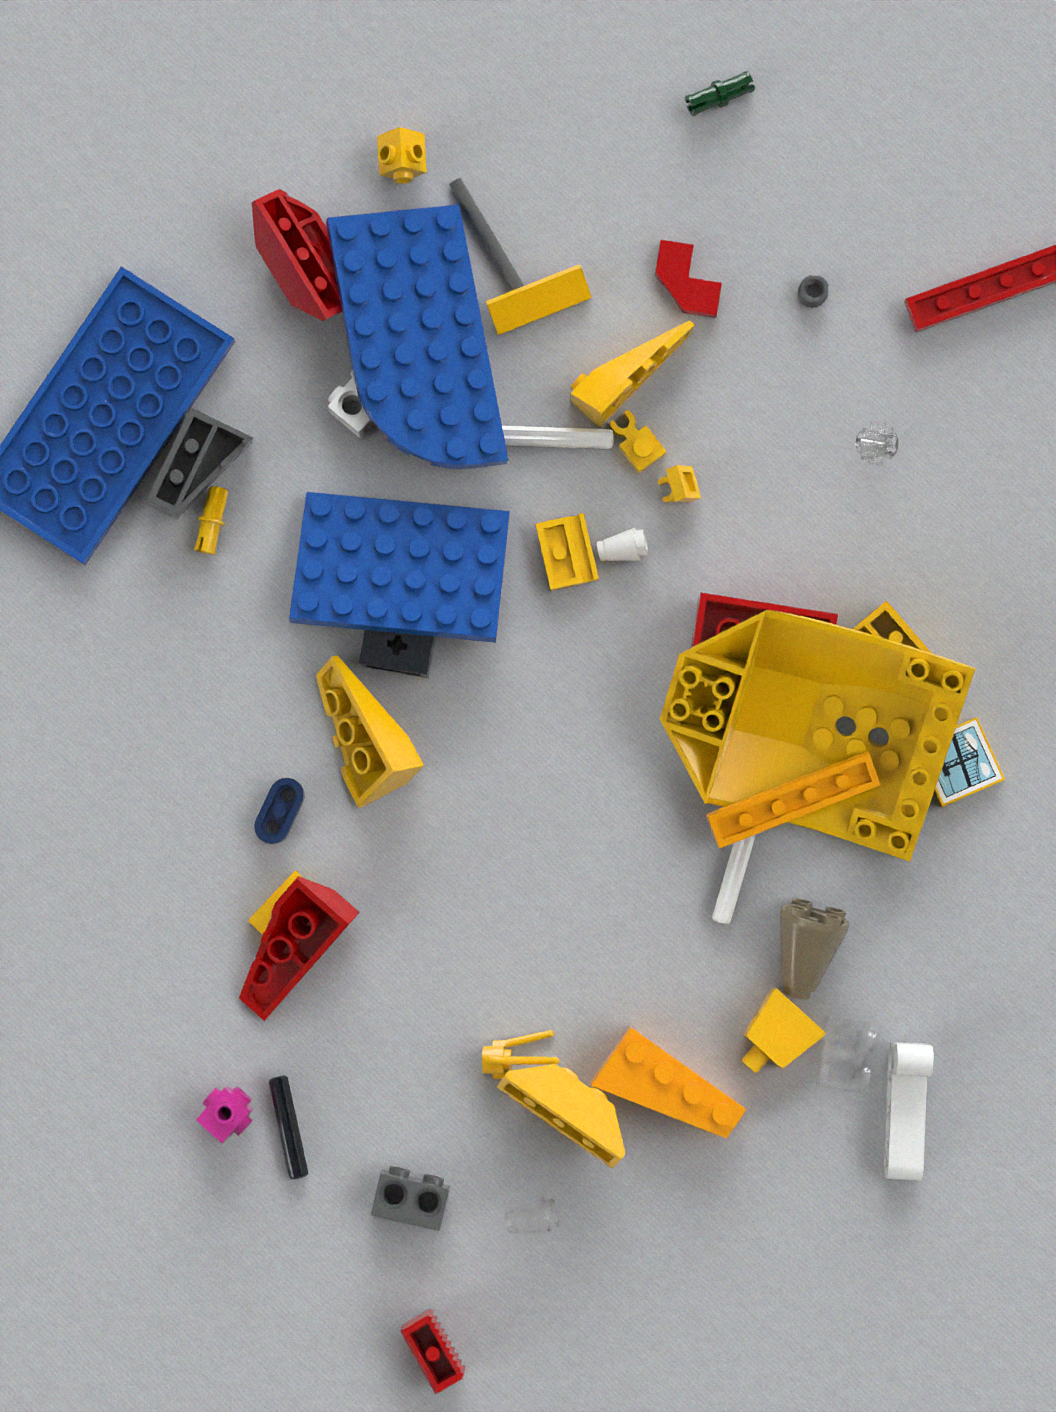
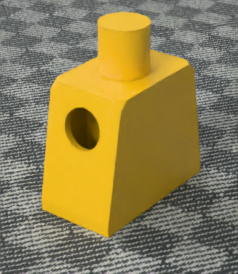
[741,988,826,1074]

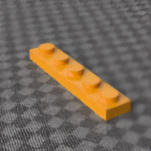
[706,751,881,849]

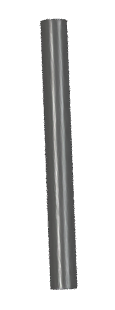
[450,178,524,291]

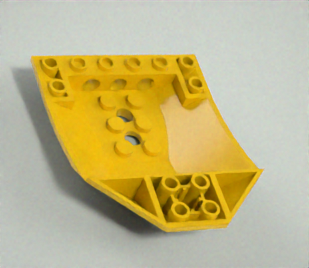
[660,610,976,862]

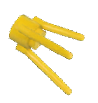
[482,1030,560,1079]

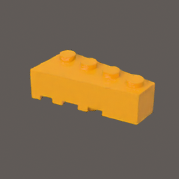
[590,1026,747,1139]

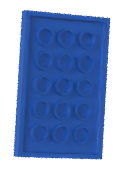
[289,492,510,643]

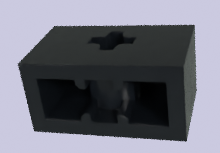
[359,630,436,678]

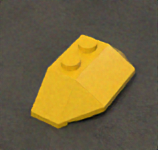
[497,1064,625,1168]

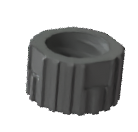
[797,275,829,308]

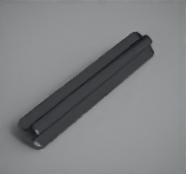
[269,1075,308,1179]

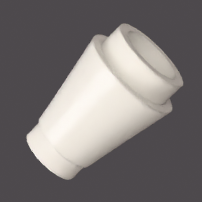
[597,527,649,561]

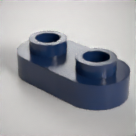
[254,778,305,844]

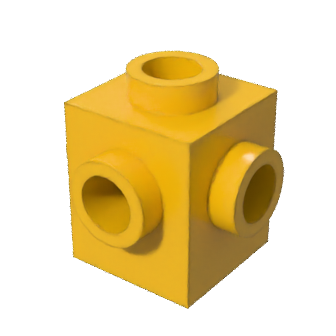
[377,127,427,184]

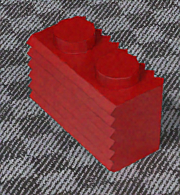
[400,1309,465,1394]

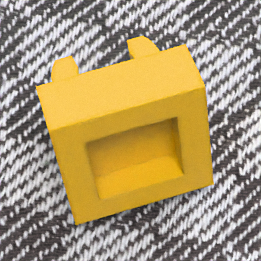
[657,465,701,503]

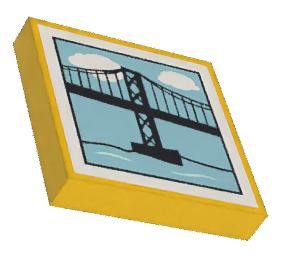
[934,717,1005,807]

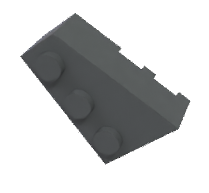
[146,408,253,519]

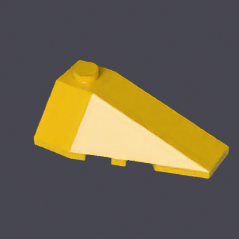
[570,320,694,428]
[316,655,424,808]

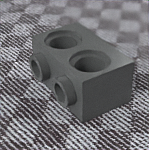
[371,1166,450,1231]

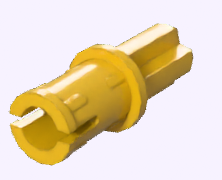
[194,486,228,555]

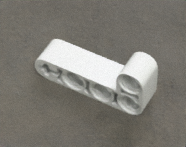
[884,1042,934,1181]

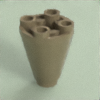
[780,898,849,999]

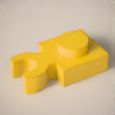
[609,410,667,474]

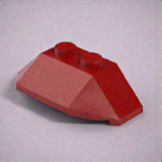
[251,189,342,321]

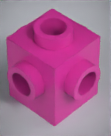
[196,1086,254,1143]

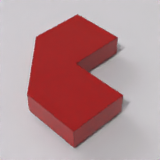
[655,240,722,318]

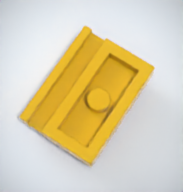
[535,513,599,592]

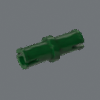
[685,71,755,116]

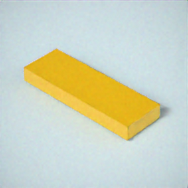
[485,264,592,335]

